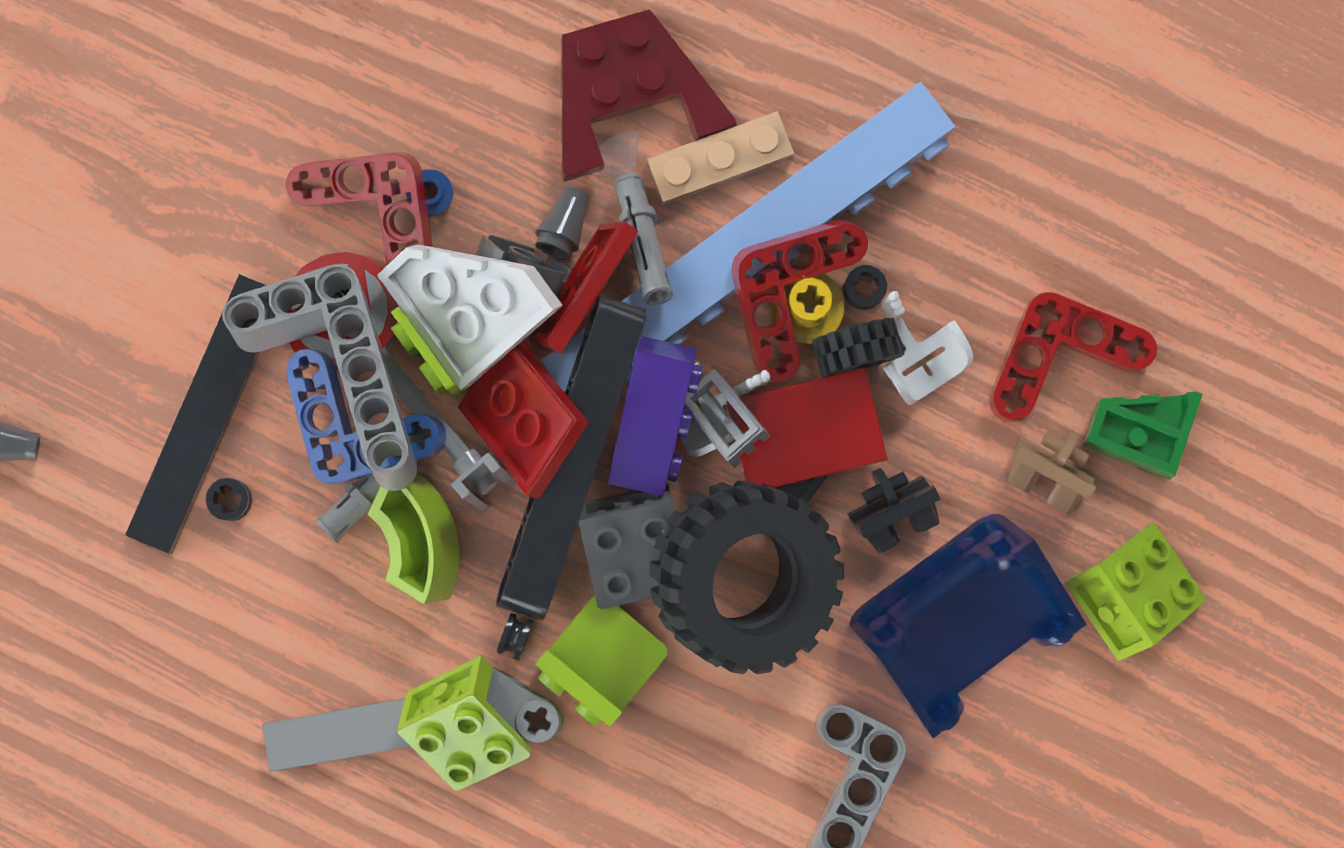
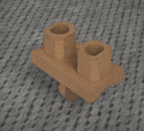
[1007,429,1097,514]

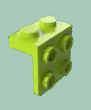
[535,595,668,727]

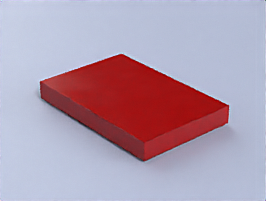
[528,222,639,354]
[458,341,589,498]
[726,368,888,488]

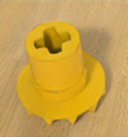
[769,274,845,344]

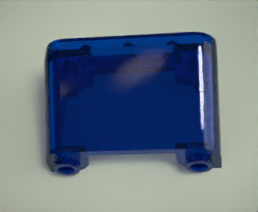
[849,514,1087,739]

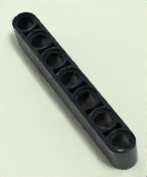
[496,294,646,620]

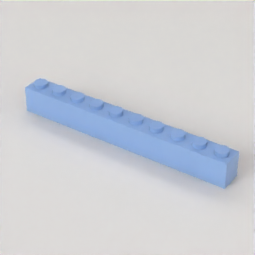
[541,82,955,392]

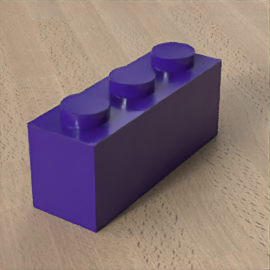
[607,336,703,497]

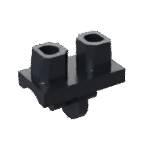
[847,468,941,553]

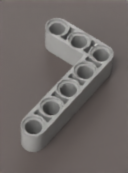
[222,264,417,491]

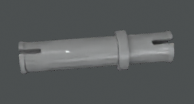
[614,173,674,305]
[315,424,432,543]

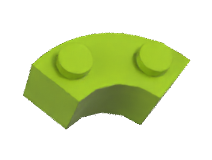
[367,472,460,604]

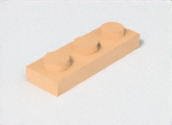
[647,111,794,205]

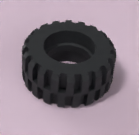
[649,480,845,674]

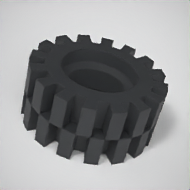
[812,317,905,378]

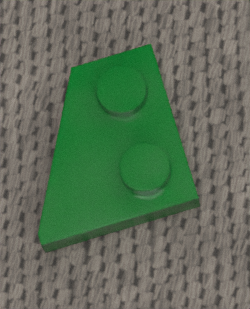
[1082,391,1203,480]

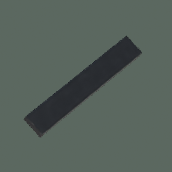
[125,274,267,554]

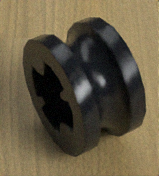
[843,265,887,310]
[205,478,253,521]
[497,612,534,661]

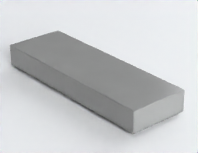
[262,698,411,772]

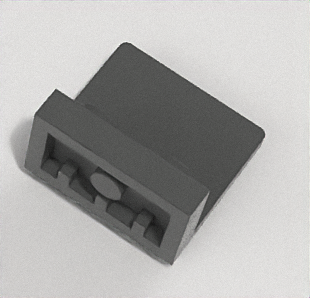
[578,484,675,609]

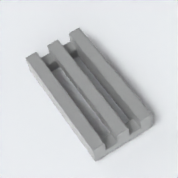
[684,369,770,468]

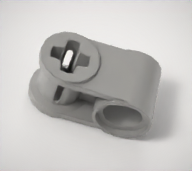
[487,667,563,743]

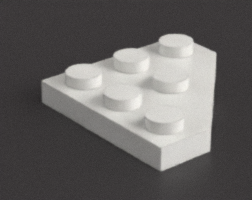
[377,244,563,390]

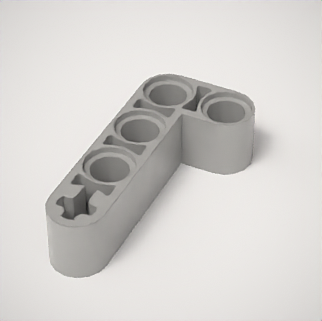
[805,703,906,848]

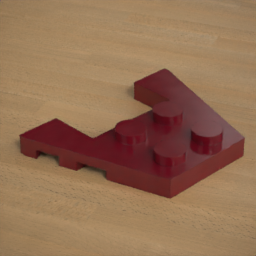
[561,9,737,182]

